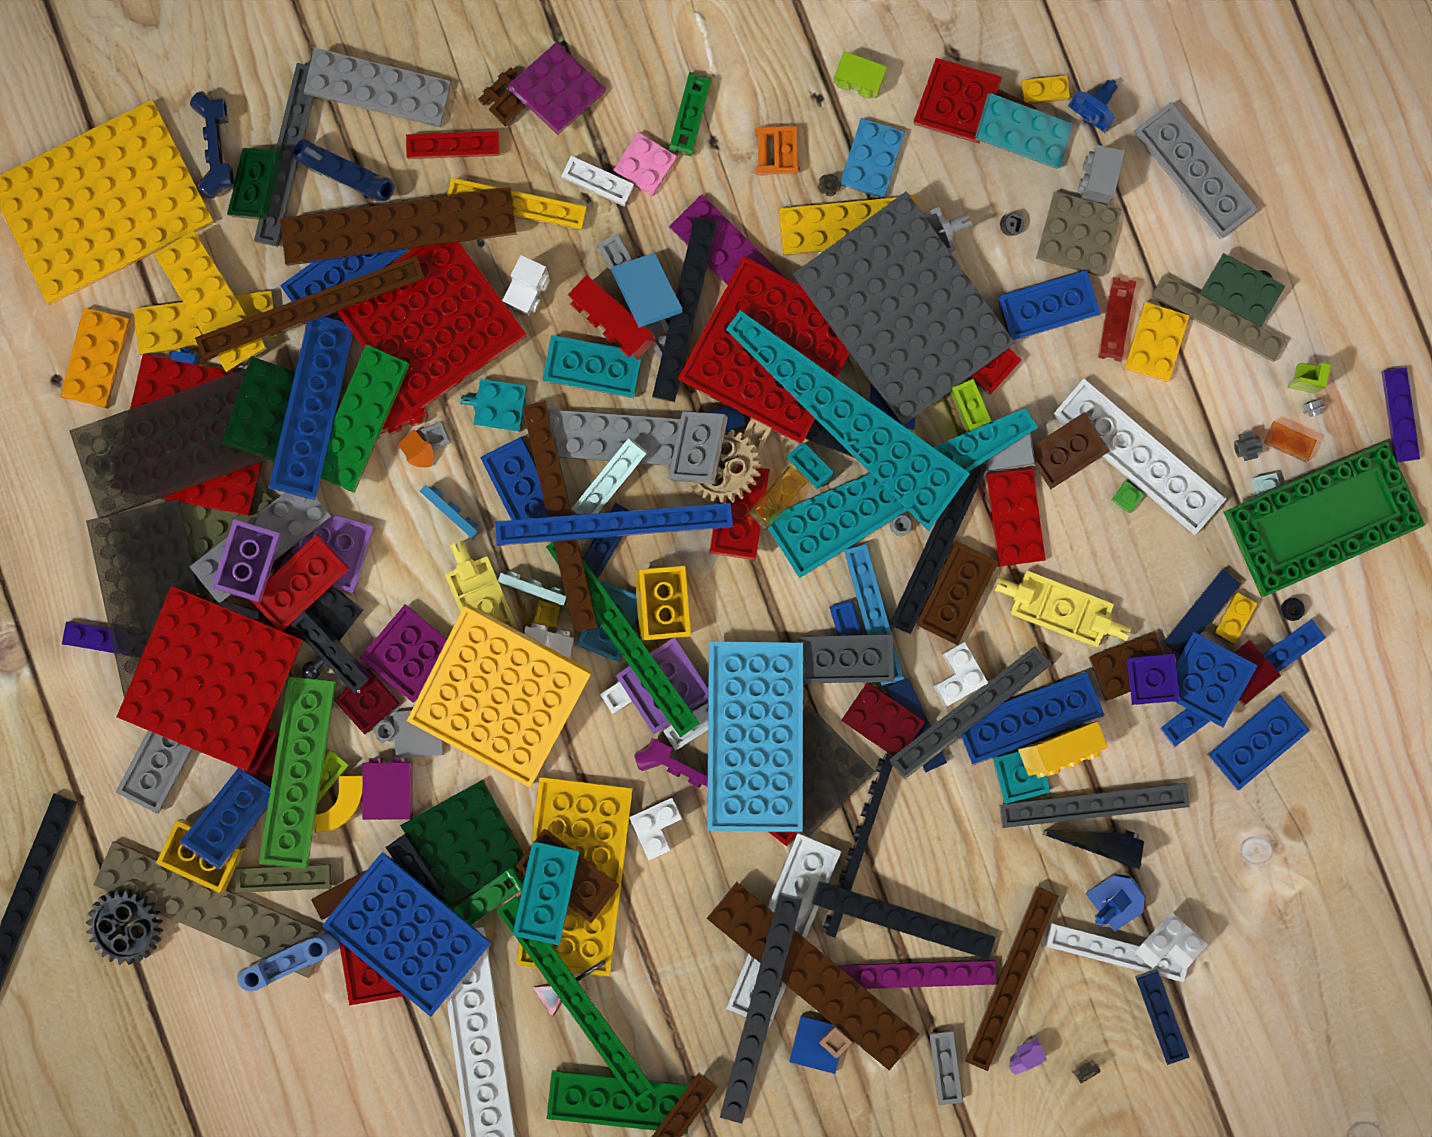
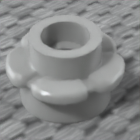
[1303,399,1326,417]
[890,514,913,537]
[374,719,395,743]

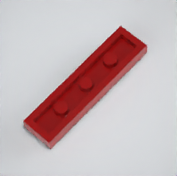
[406,131,500,159]

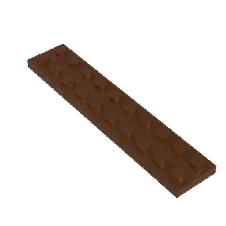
[280,187,517,266]
[707,881,919,1071]

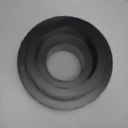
[1281,598,1305,621]

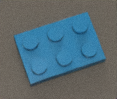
[840,118,905,199]

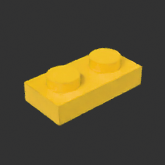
[1021,75,1070,104]
[1213,592,1257,644]

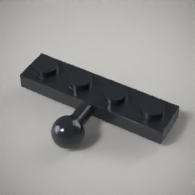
[290,608,373,694]

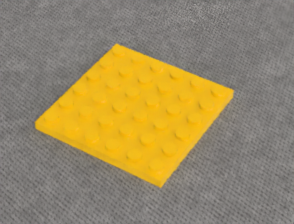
[407,603,593,788]

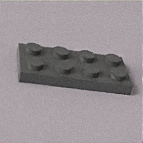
[799,634,895,684]

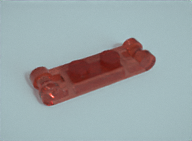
[1098,277,1136,362]

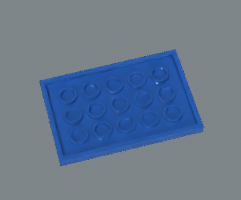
[322,852,492,1017]

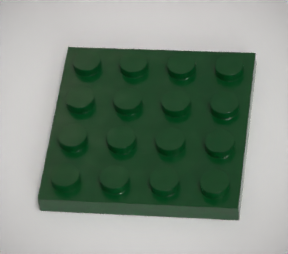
[221,356,295,461]
[400,780,524,906]

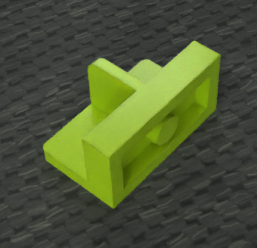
[1288,363,1331,393]
[949,379,992,432]

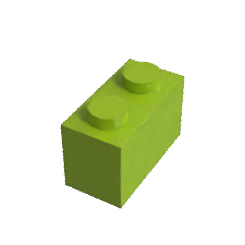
[833,51,887,99]

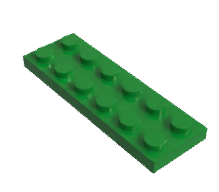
[321,344,410,493]
[546,1070,689,1134]

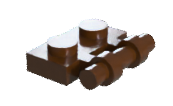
[478,67,526,127]

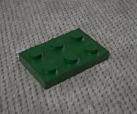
[227,148,282,220]
[1200,252,1285,327]

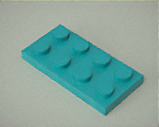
[975,93,1073,169]
[542,335,642,399]
[513,841,580,945]

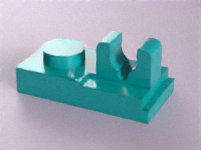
[786,442,834,489]

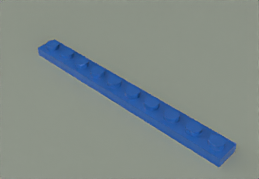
[495,503,733,546]

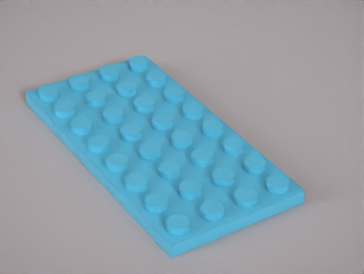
[707,641,803,832]

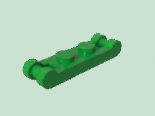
[669,72,712,157]
[453,865,525,925]

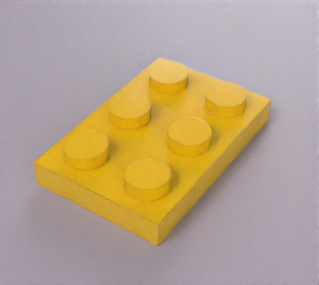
[1123,302,1189,383]

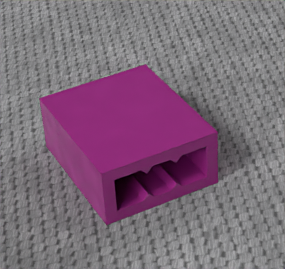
[362,758,413,820]

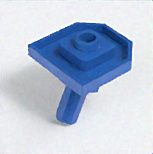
[1068,80,1118,133]
[1086,873,1146,931]

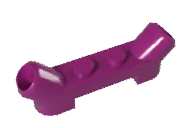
[634,738,708,788]

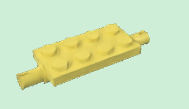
[444,541,519,631]
[994,571,1131,648]

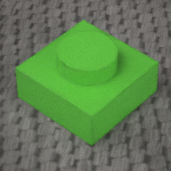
[1111,481,1145,514]

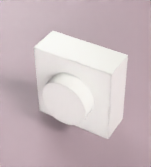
[600,682,632,714]

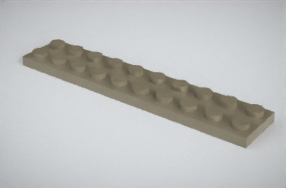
[93,841,322,978]

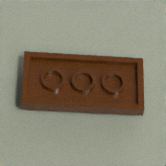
[915,541,999,645]
[516,828,620,923]

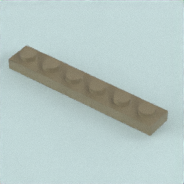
[1151,275,1286,362]

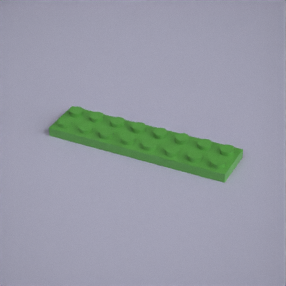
[259,677,336,869]

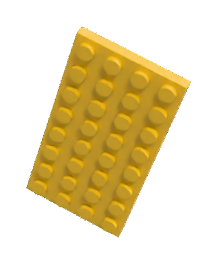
[516,777,633,977]

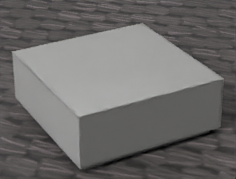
[420,421,451,450]

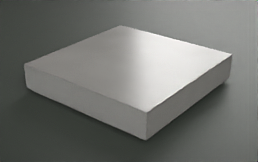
[987,432,1035,471]
[393,710,444,758]

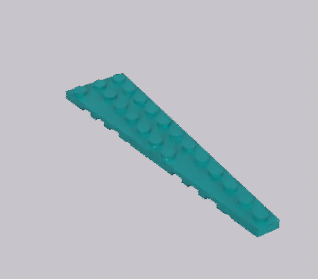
[726,311,970,531]
[762,408,1038,578]

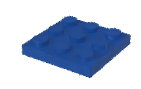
[1174,632,1258,728]

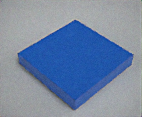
[789,1015,840,1074]

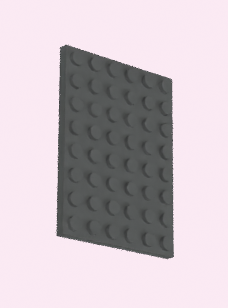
[792,191,1015,425]

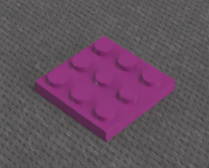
[508,42,606,135]
[360,604,447,703]

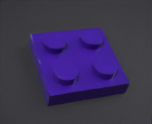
[1127,654,1180,705]

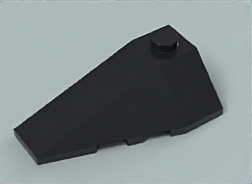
[1043,830,1144,870]

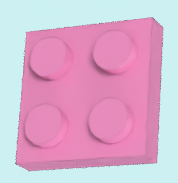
[613,132,677,196]

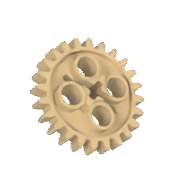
[690,429,762,504]

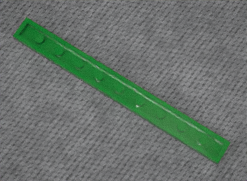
[546,542,700,738]
[496,896,655,1104]

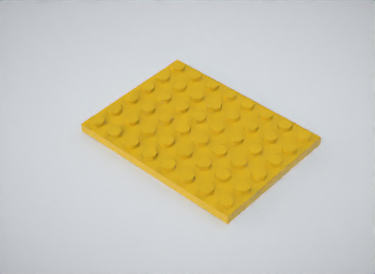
[0,99,215,305]

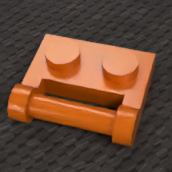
[755,126,798,176]

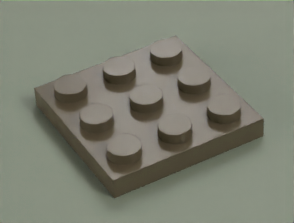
[1036,191,1121,277]

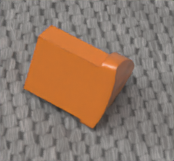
[397,430,434,467]

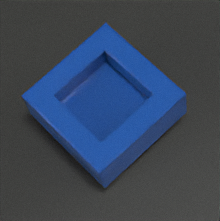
[171,348,200,365]

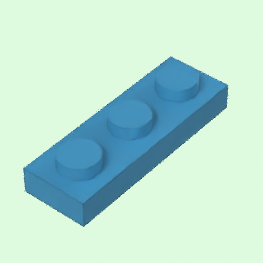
[419,485,480,540]

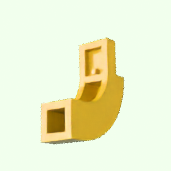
[315,775,362,833]

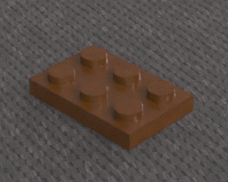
[1033,412,1110,490]
[1088,632,1164,701]

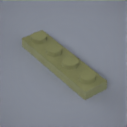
[235,864,331,893]

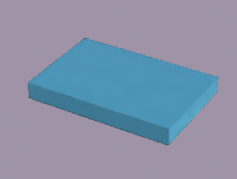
[611,253,682,328]
[576,581,638,663]

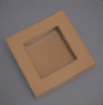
[819,1025,853,1059]

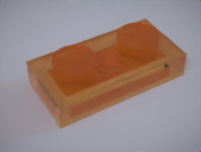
[1263,421,1317,462]

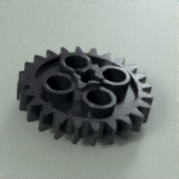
[86,888,163,965]

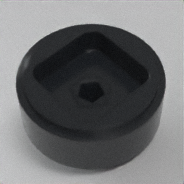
[1000,212,1024,236]

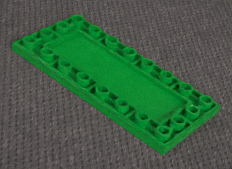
[1223,441,1425,598]

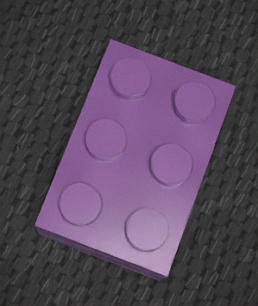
[212,519,282,603]

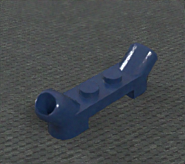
[190,91,234,199]
[293,139,395,202]

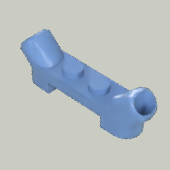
[237,929,340,992]

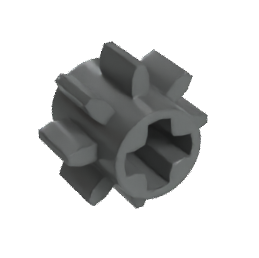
[1234,431,1263,461]

